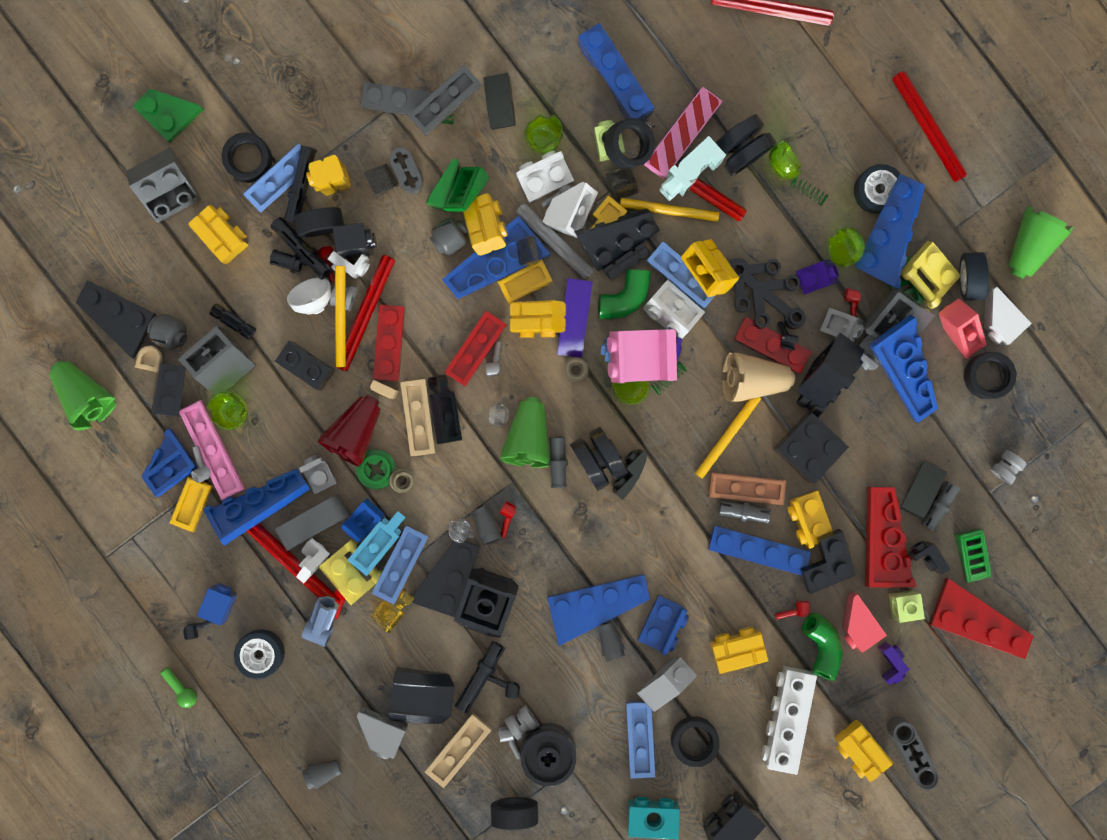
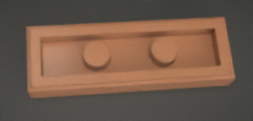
[708,472,786,505]

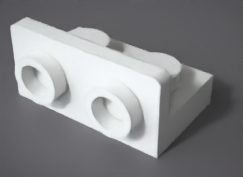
[516,151,574,204]
[643,280,705,338]

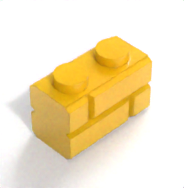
[306,155,352,196]
[463,193,508,256]
[188,205,248,264]
[681,239,739,297]
[510,300,566,338]
[710,627,768,674]
[835,720,893,782]

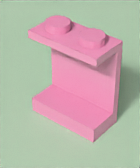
[607,329,677,383]

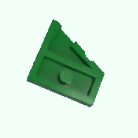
[133,89,204,143]

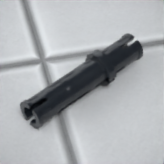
[284,145,317,223]
[270,217,332,280]
[455,641,506,714]

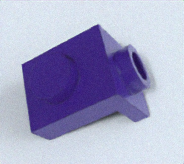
[796,259,839,295]
[878,641,910,685]

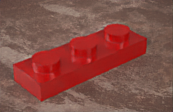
[373,305,405,381]
[444,311,507,387]
[733,317,812,374]

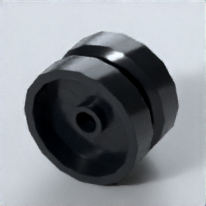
[715,114,777,176]
[570,426,628,491]
[521,723,576,787]

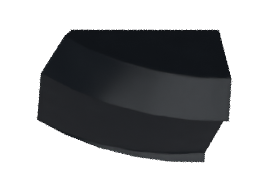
[454,568,519,638]
[389,667,455,724]

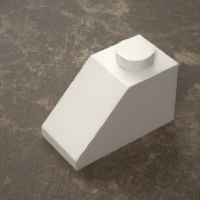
[542,182,598,238]
[984,287,1032,346]

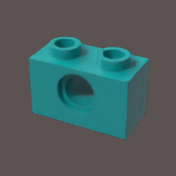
[627,797,680,840]

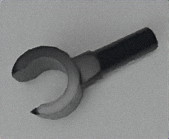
[777,321,799,351]
[183,620,215,640]
[487,675,520,699]

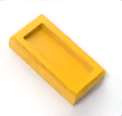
[497,259,553,304]
[169,477,213,532]

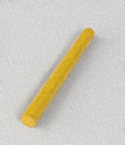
[620,197,720,222]
[335,265,346,367]
[695,397,761,479]

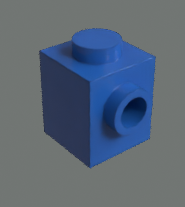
[197,584,238,626]

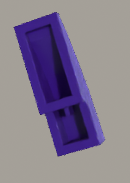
[557,278,593,358]

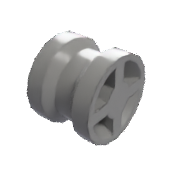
[330,286,357,311]

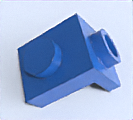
[341,498,385,543]

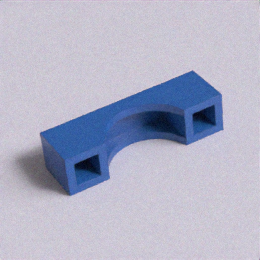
[578,22,654,121]

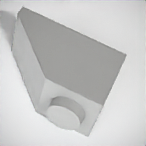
[637,657,697,712]
[357,706,408,759]

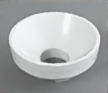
[287,277,333,315]

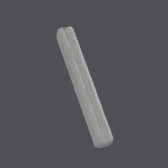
[516,203,593,279]

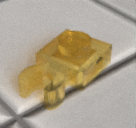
[370,588,414,634]

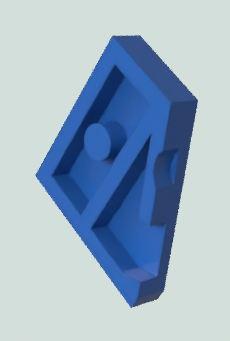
[141,428,197,497]

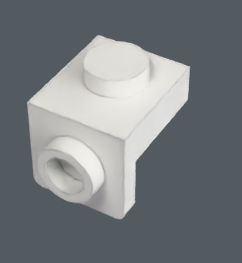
[328,251,370,279]

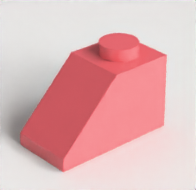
[939,298,987,359]
[842,591,887,653]

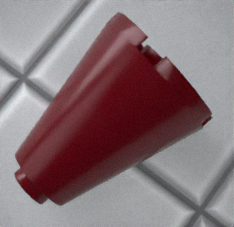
[317,395,381,467]

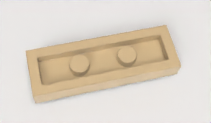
[400,379,436,457]
[425,713,492,788]

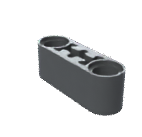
[275,494,350,551]
[887,717,939,790]

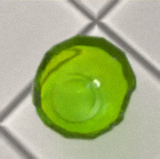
[525,115,563,153]
[769,140,802,180]
[828,227,865,267]
[612,381,650,405]
[207,392,248,430]

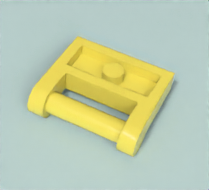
[901,241,961,309]
[319,539,382,605]

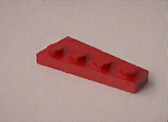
[865,487,916,587]
[929,578,1034,659]

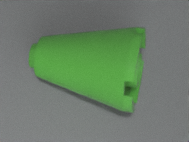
[1008,206,1074,279]
[49,361,116,431]
[500,397,550,468]

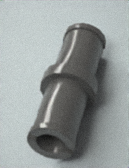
[549,437,568,488]
[921,481,961,532]
[719,500,771,524]

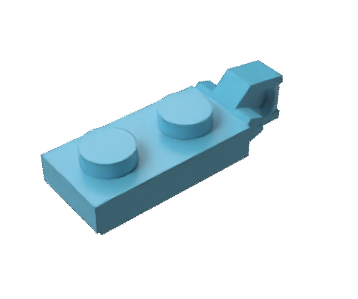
[347,511,405,576]

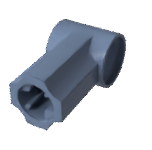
[301,596,339,647]

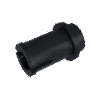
[269,249,303,273]

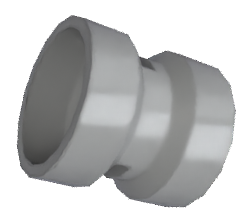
[991,450,1027,485]
[505,705,539,740]

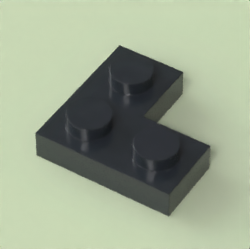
[800,529,856,594]

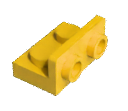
[787,490,833,549]

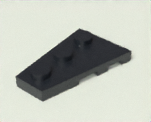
[574,208,660,271]
[76,281,157,359]
[408,538,480,617]

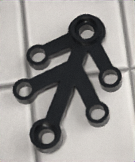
[728,258,806,330]

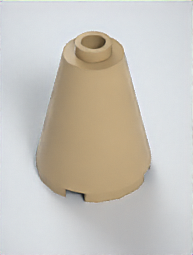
[722,352,795,402]

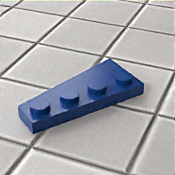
[855,174,925,288]
[442,216,551,300]
[869,315,938,423]
[202,469,310,545]
[547,574,650,646]

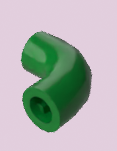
[597,270,650,320]
[802,613,843,681]

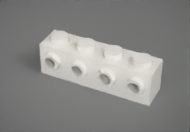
[761,665,817,775]

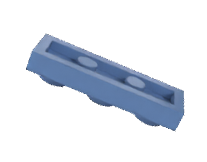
[243,143,301,213]
[646,242,714,309]
[371,526,428,604]
[626,701,655,779]

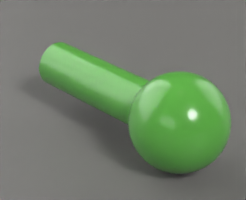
[160,666,197,708]

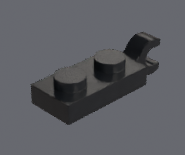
[428,375,462,444]

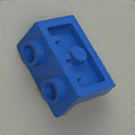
[637,594,689,656]

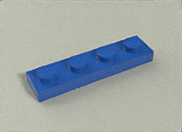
[708,525,811,575]

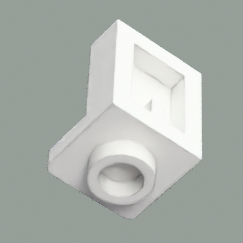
[296,538,330,583]

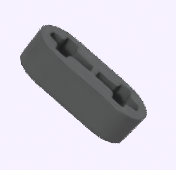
[389,147,423,195]

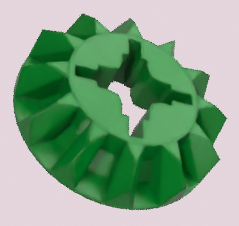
[356,449,396,489]

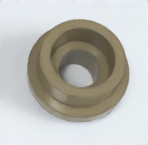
[564,357,588,382]
[389,468,414,493]

